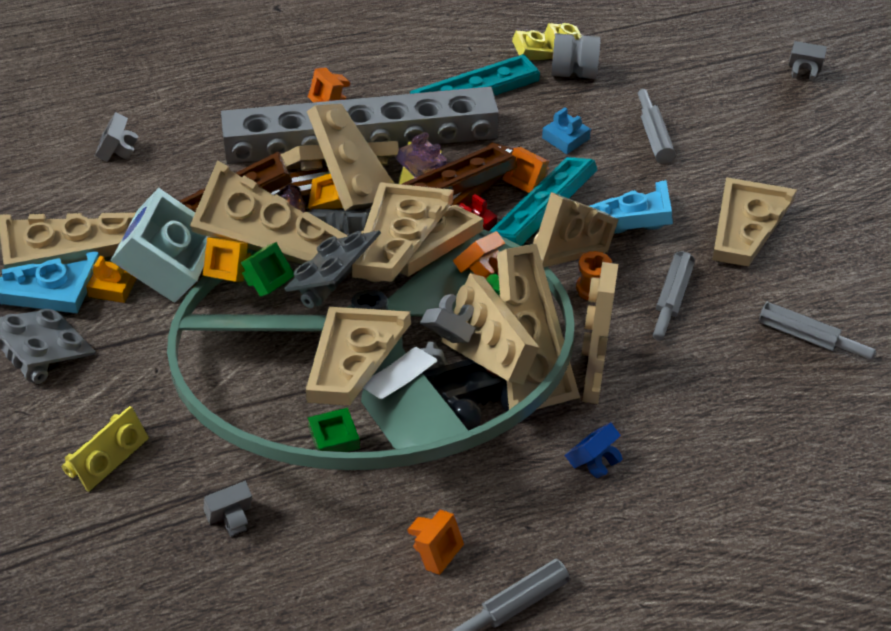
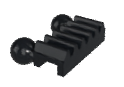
[423,359,509,431]

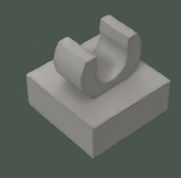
[789,41,827,81]
[95,112,139,162]
[420,294,475,343]
[203,481,252,537]

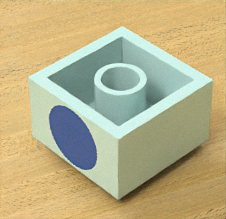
[110,188,208,303]

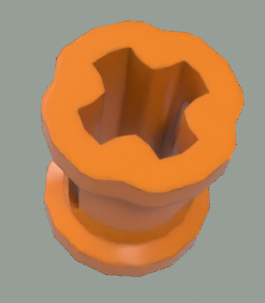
[576,251,612,300]

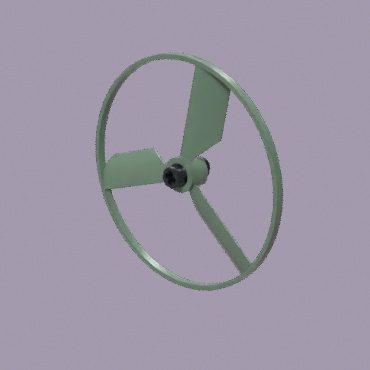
[167,229,575,470]

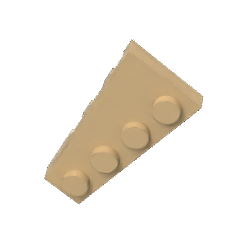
[190,160,347,265]
[352,182,454,282]
[0,213,136,269]
[497,243,580,410]
[441,273,540,385]

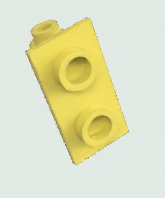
[62,406,149,492]

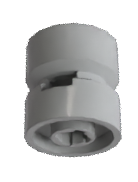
[551,33,600,79]

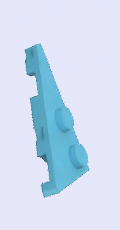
[590,180,673,233]
[0,252,99,313]

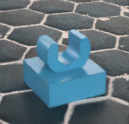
[542,107,591,154]

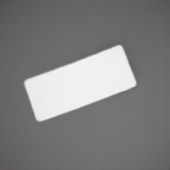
[363,347,437,399]

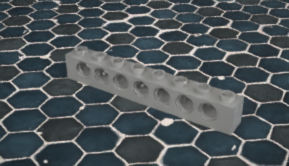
[221,87,499,164]

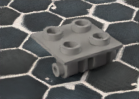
[0,309,96,384]

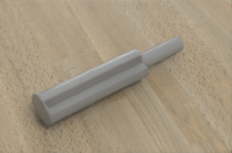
[638,89,676,164]
[653,251,695,341]
[759,301,876,360]
[451,559,570,631]

